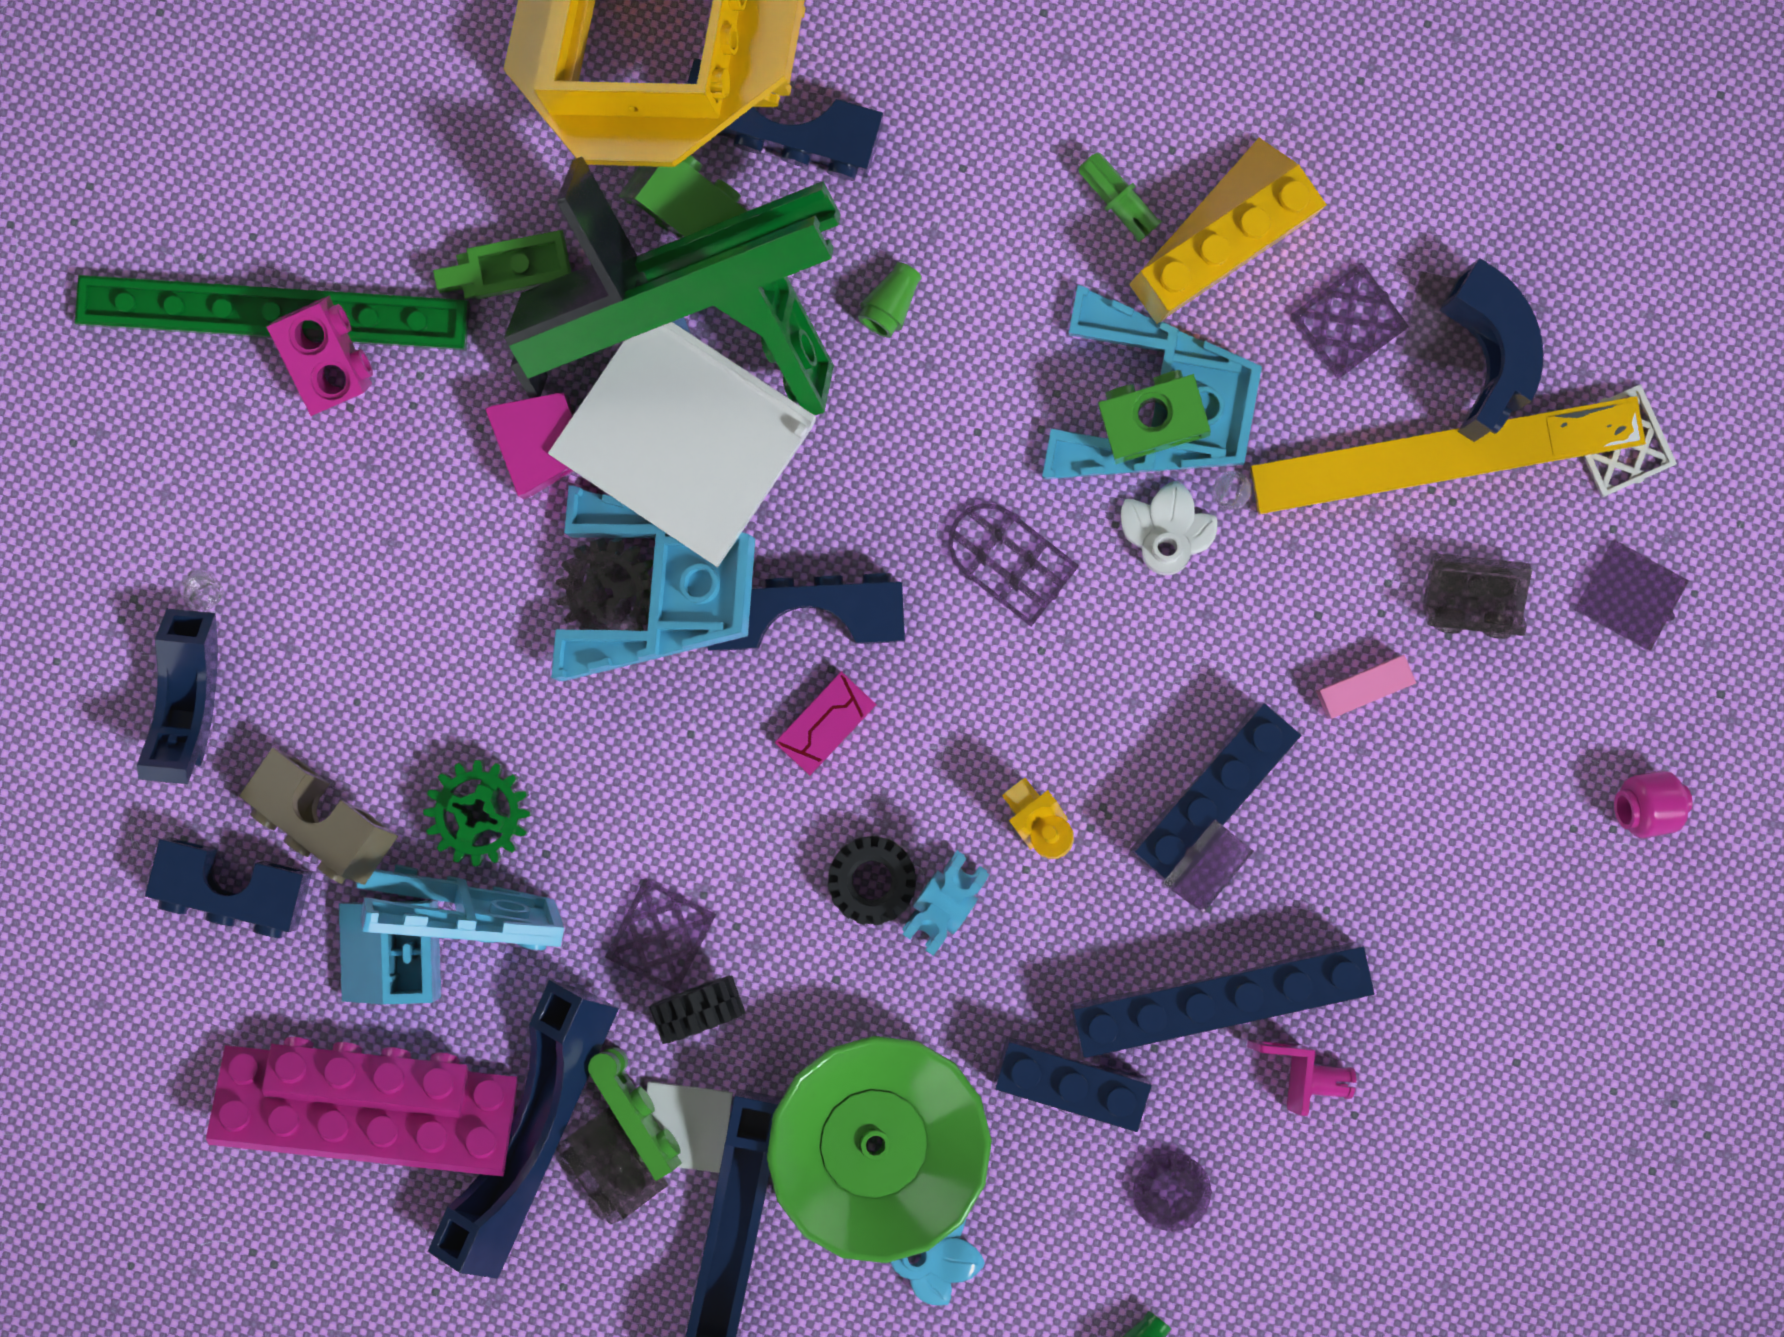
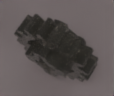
[556,537,653,631]

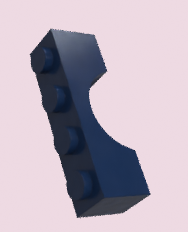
[687,58,883,181]
[708,573,905,651]
[1130,703,1302,885]

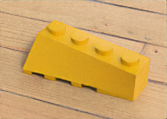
[1129,137,1327,324]

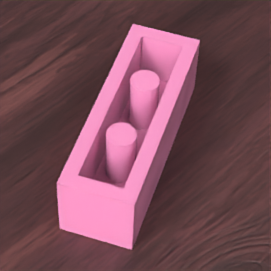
[1316,655,1416,719]

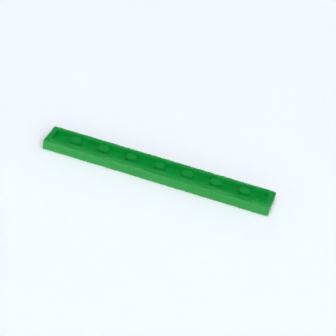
[75,275,470,351]

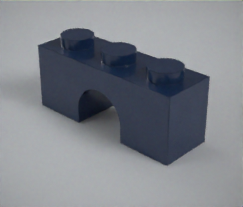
[145,837,312,938]
[993,1036,1152,1132]

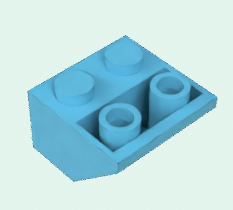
[339,900,441,1004]

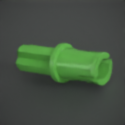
[1079,152,1162,243]

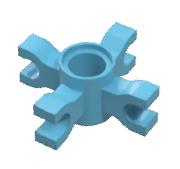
[902,850,990,956]

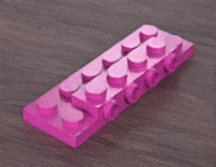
[206,1037,518,1177]

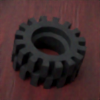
[828,836,916,926]
[649,975,746,1044]

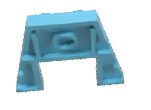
[1042,285,1262,479]
[551,486,755,681]
[356,864,564,950]

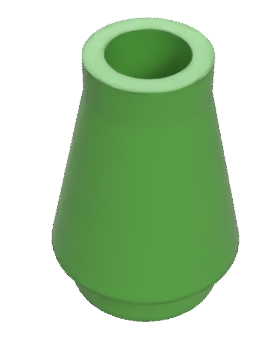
[858,262,922,338]

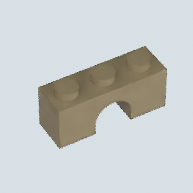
[239,747,398,885]

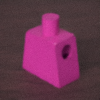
[485,393,575,499]

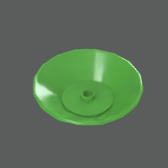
[767,1036,992,1263]

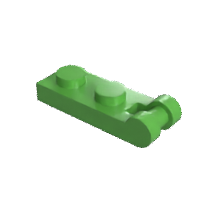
[588,1047,682,1181]

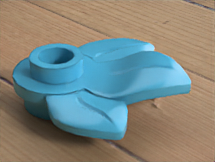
[890,1219,985,1306]

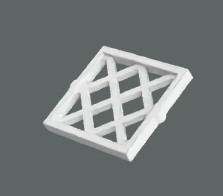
[1583,384,1677,497]

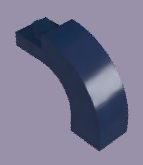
[1439,258,1544,442]
[137,608,218,784]

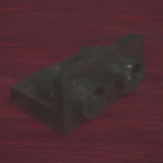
[556,1107,669,1225]

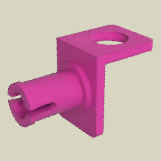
[1247,1040,1357,1116]

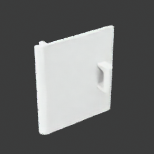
[548,322,816,568]

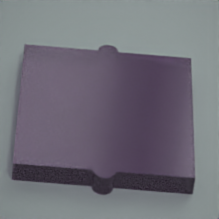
[1574,539,1689,651]
[1163,820,1254,913]

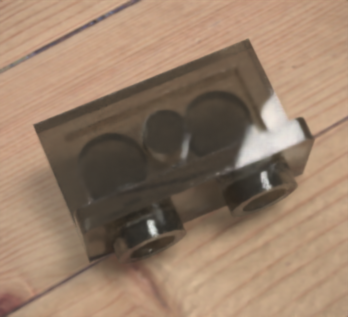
[1422,553,1532,639]

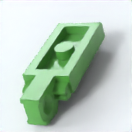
[433,230,572,299]

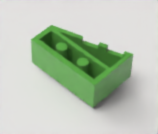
[618,155,747,238]

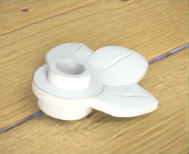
[1121,481,1217,575]

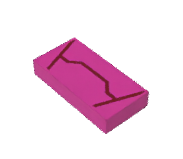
[774,671,877,776]

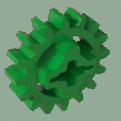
[423,759,532,866]

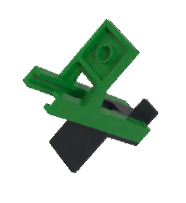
[504,156,841,416]

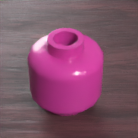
[1614,771,1693,839]

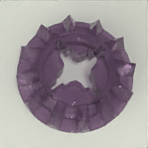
[1133,1153,1212,1233]

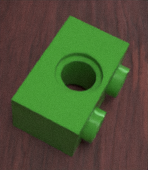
[1098,370,1211,464]

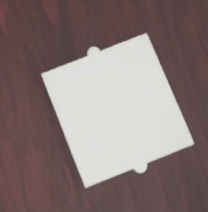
[637,1081,733,1173]

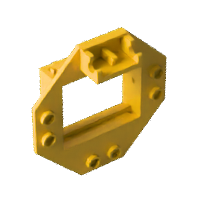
[503,0,806,167]

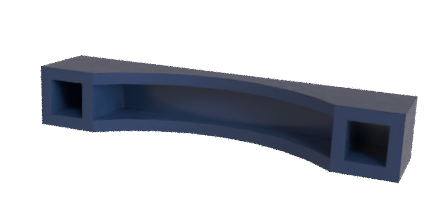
[1070,942,1375,1058]
[427,980,619,1279]
[685,1089,782,1337]

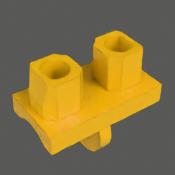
[1002,778,1074,859]

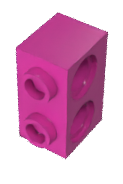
[267,296,373,416]

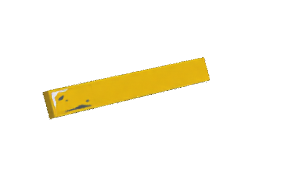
[1250,396,1646,515]

